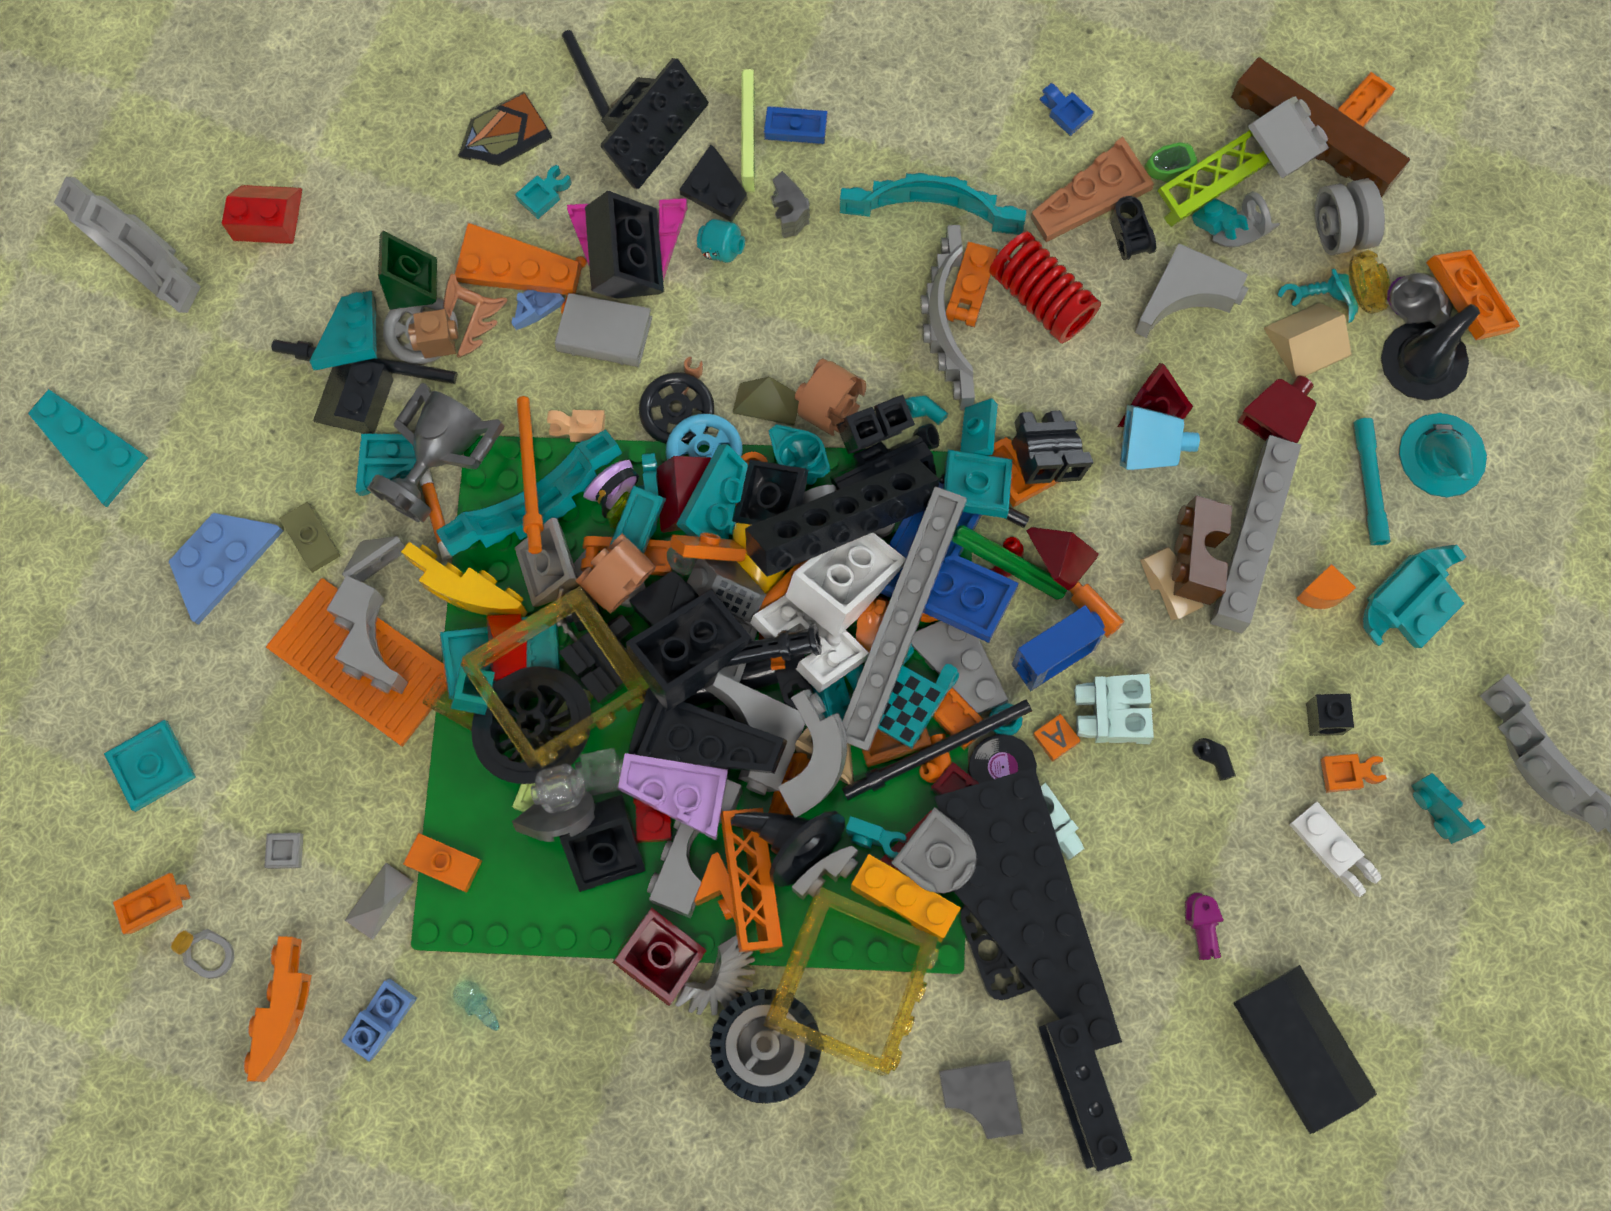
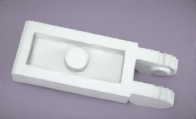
[1289,802,1382,897]

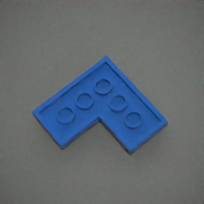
[881,482,1019,643]

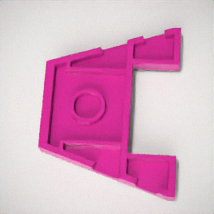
[567,198,688,281]

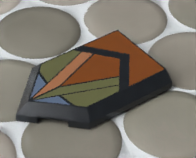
[458,92,552,166]

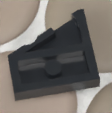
[679,145,748,222]

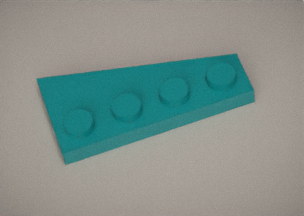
[28,389,148,507]

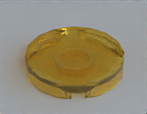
[1348,250,1391,314]

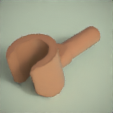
[682,357,703,396]

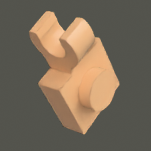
[547,410,605,442]

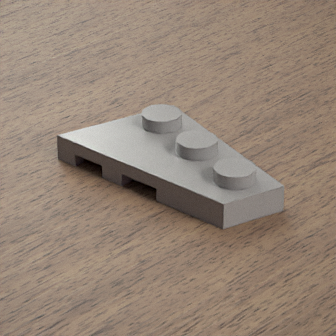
[911,621,1008,715]

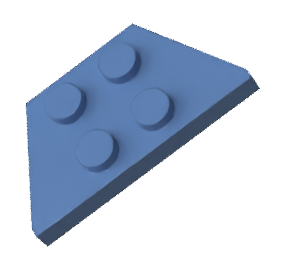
[169,513,283,625]

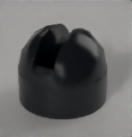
[912,423,940,450]

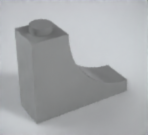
[1135,244,1249,338]
[704,673,805,795]

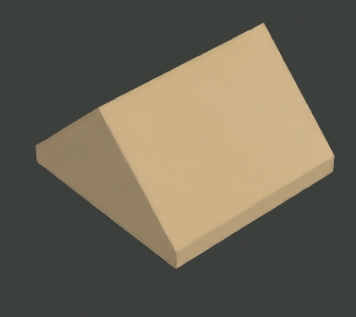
[1264,302,1351,380]

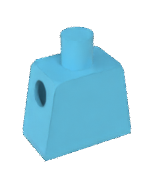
[1120,405,1200,470]

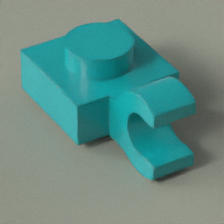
[846,816,907,860]

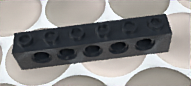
[745,458,939,577]

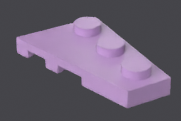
[618,753,728,840]

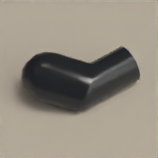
[1192,738,1236,781]

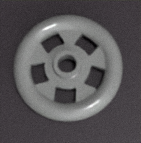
[383,297,458,364]

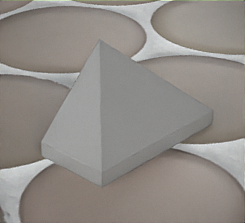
[342,536,405,582]
[345,863,414,940]

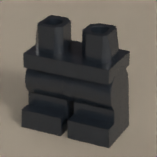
[836,394,915,455]
[1011,411,1094,484]
[559,615,638,705]

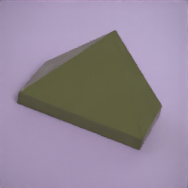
[733,376,799,426]

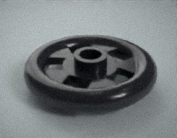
[639,372,715,444]

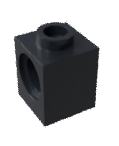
[1306,694,1354,736]

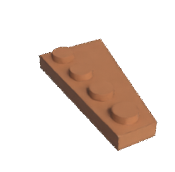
[1031,136,1154,242]

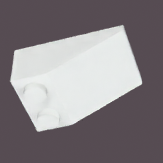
[785,533,906,638]

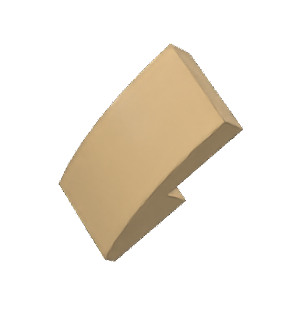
[1140,547,1204,620]

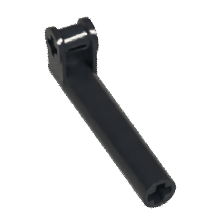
[640,654,813,710]

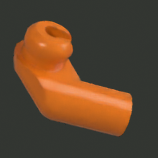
[919,734,951,783]

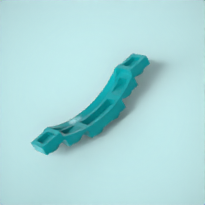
[840,173,1027,235]
[436,429,622,556]

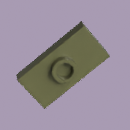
[279,502,341,573]

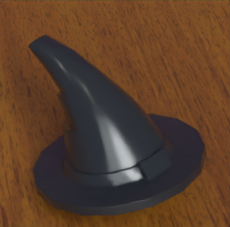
[1381,304,1480,401]
[731,811,845,887]

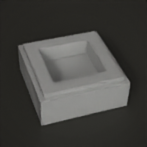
[264,833,304,869]

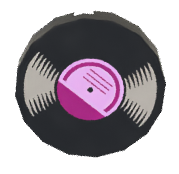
[968,734,1037,783]

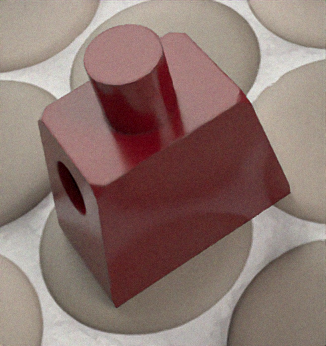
[1238,376,1317,443]

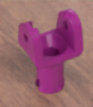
[1185,893,1224,960]

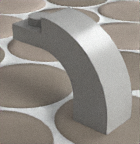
[778,689,847,818]

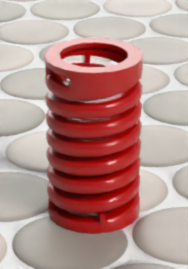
[989,231,1101,344]

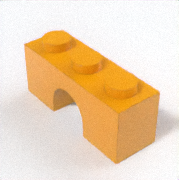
[851,854,961,943]

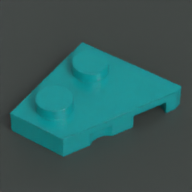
[356,434,417,496]

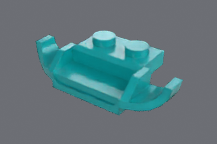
[1363,544,1466,648]

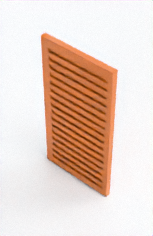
[266,578,447,747]

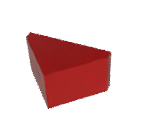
[486,614,527,681]

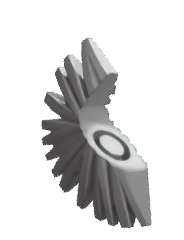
[675,935,755,1015]

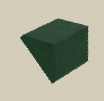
[378,231,437,310]

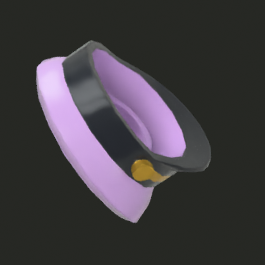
[583,460,639,519]

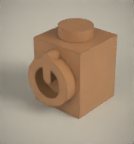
[408,309,458,359]

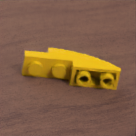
[401,542,528,617]

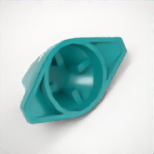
[769,424,830,485]

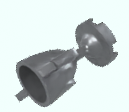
[367,383,504,523]

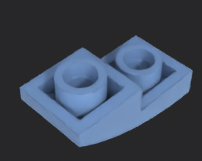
[342,978,417,1061]

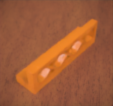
[721,808,783,954]

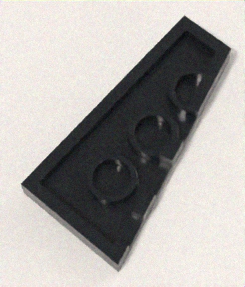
[637,701,788,774]

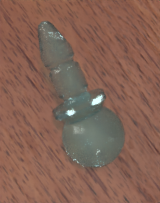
[453,980,500,1031]

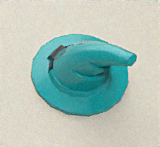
[1399,413,1487,498]

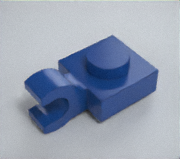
[1040,83,1094,136]

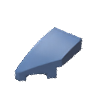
[511,290,565,330]

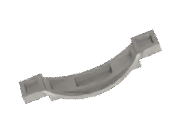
[54,177,201,313]
[920,225,975,410]
[1480,674,1611,834]

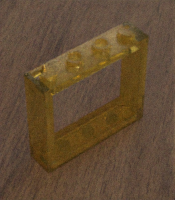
[461,586,649,768]
[763,887,939,1076]

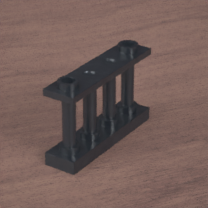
[1037,1013,1133,1172]

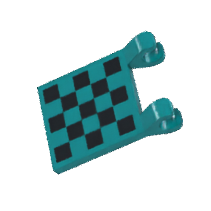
[878,643,959,749]

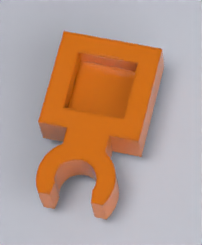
[1320,754,1387,793]

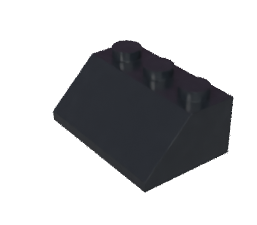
[585,191,664,299]

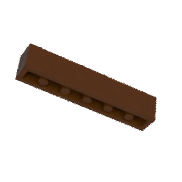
[1231,57,1411,198]

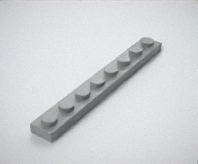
[842,487,967,752]

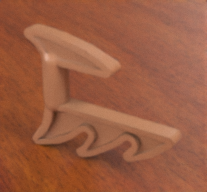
[443,274,507,358]

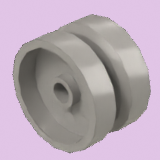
[1315,178,1385,256]

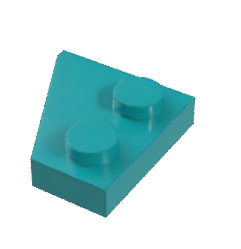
[1411,773,1485,844]

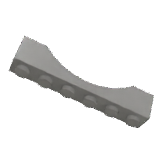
[1210,435,1301,634]

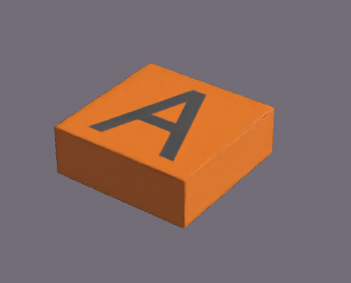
[1033,714,1081,762]

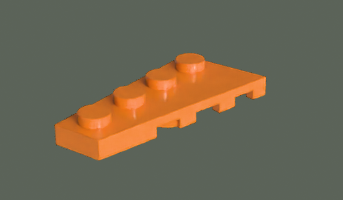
[455,223,582,295]

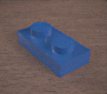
[764,106,827,144]

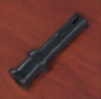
[722,624,822,669]

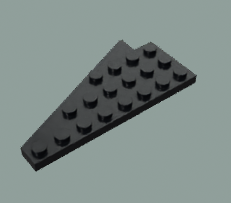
[934,767,1122,1050]

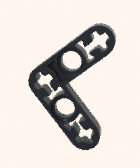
[959,905,1034,1000]

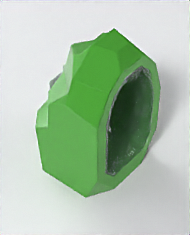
[1144,142,1198,183]

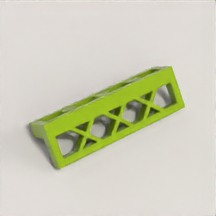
[1157,130,1271,227]

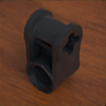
[1110,196,1156,261]

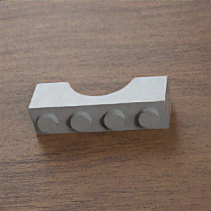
[647,780,743,919]

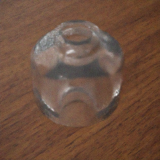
[531,764,586,814]

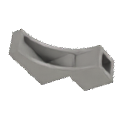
[326,575,408,694]

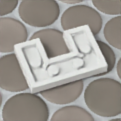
[750,595,869,693]

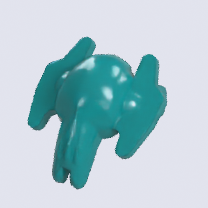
[1278,269,1359,323]

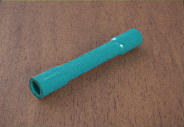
[1353,418,1391,546]

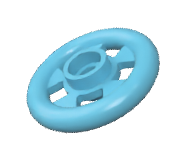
[666,414,743,460]

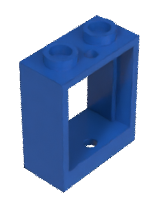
[1012,605,1105,692]

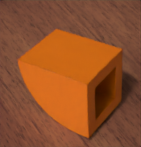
[1297,564,1356,609]

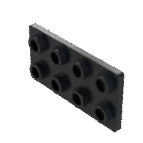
[600,58,709,189]

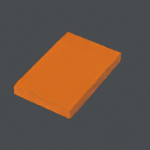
[1426,249,1520,340]

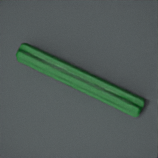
[952,525,1067,600]

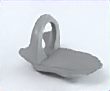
[1212,191,1280,247]

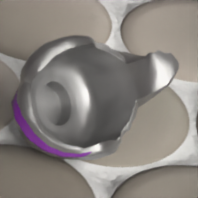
[1387,273,1453,327]

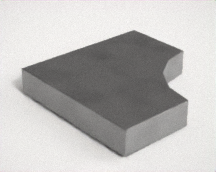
[939,1060,1023,1139]

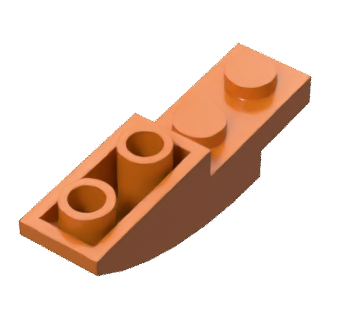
[244,936,312,1082]

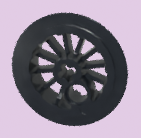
[471,666,592,784]

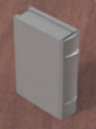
[555,293,652,367]

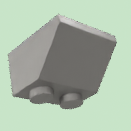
[1248,96,1329,178]

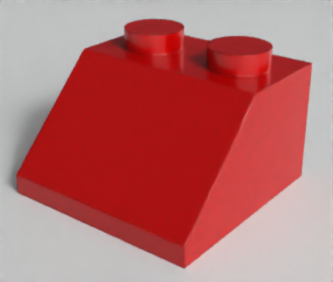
[222,185,302,244]

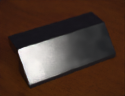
[1233,965,1377,1134]

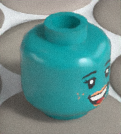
[697,219,745,263]

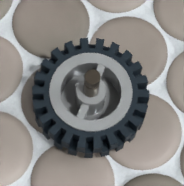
[710,989,821,1104]

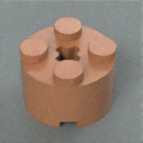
[795,358,866,436]
[575,533,656,614]

